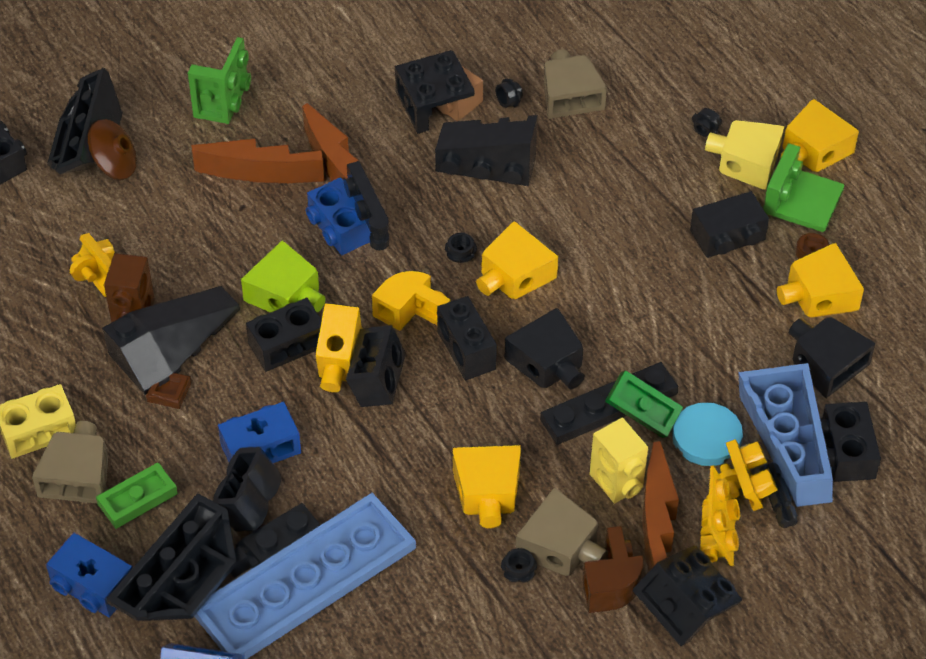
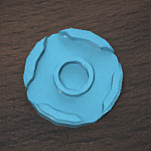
[672,403,743,466]

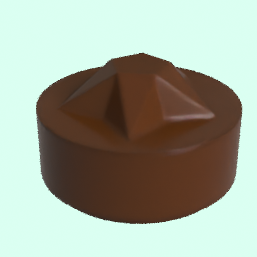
[796,233,830,259]

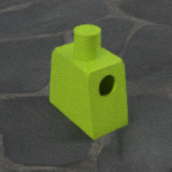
[241,241,326,313]

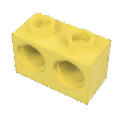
[0,384,76,459]
[590,417,648,504]

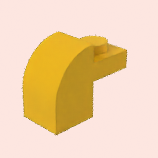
[372,271,451,331]

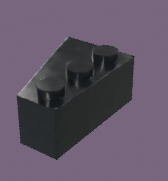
[435,115,538,186]

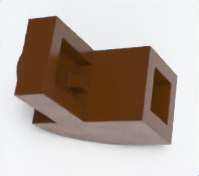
[582,526,643,613]

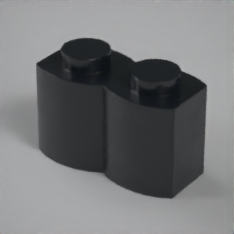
[213,447,281,531]

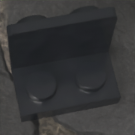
[395,50,475,134]
[632,545,742,647]

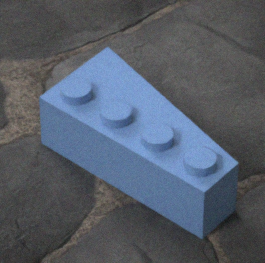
[738,363,833,507]

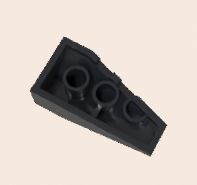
[102,286,240,395]

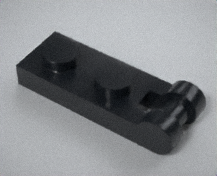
[343,161,390,251]

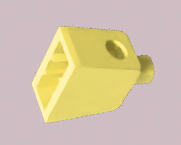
[705,120,784,190]

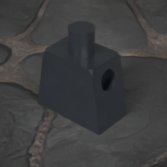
[504,308,585,389]
[788,317,875,399]

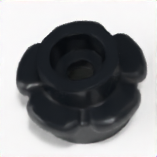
[495,78,523,108]
[692,108,722,137]
[445,233,477,263]
[501,548,537,583]

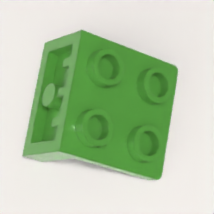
[188,37,251,124]
[763,143,844,232]

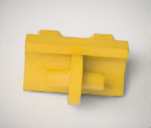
[70,233,114,297]
[719,439,777,511]

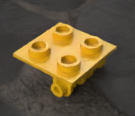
[700,465,740,566]

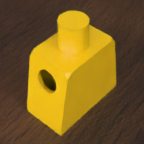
[781,99,859,172]
[476,221,558,299]
[777,243,864,318]
[316,303,362,392]
[453,445,521,528]

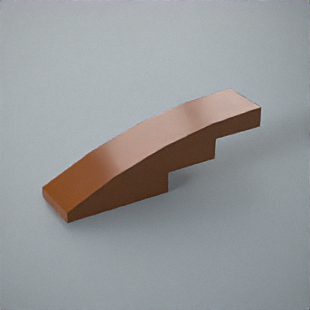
[302,103,359,181]
[191,139,324,183]
[642,441,679,571]

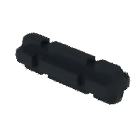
[760,462,798,528]

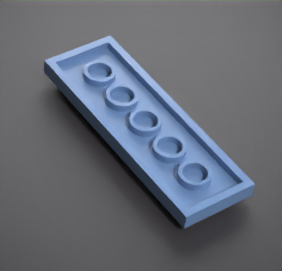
[194,493,416,659]

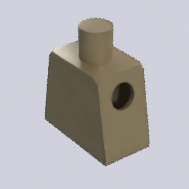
[544,49,607,119]
[32,421,108,503]
[516,488,608,576]

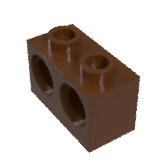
[104,253,155,323]

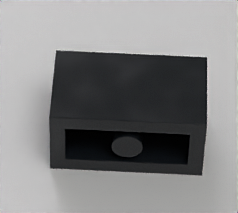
[690,191,769,258]

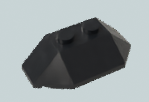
[47,68,123,174]
[106,493,237,621]

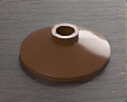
[88,119,137,180]

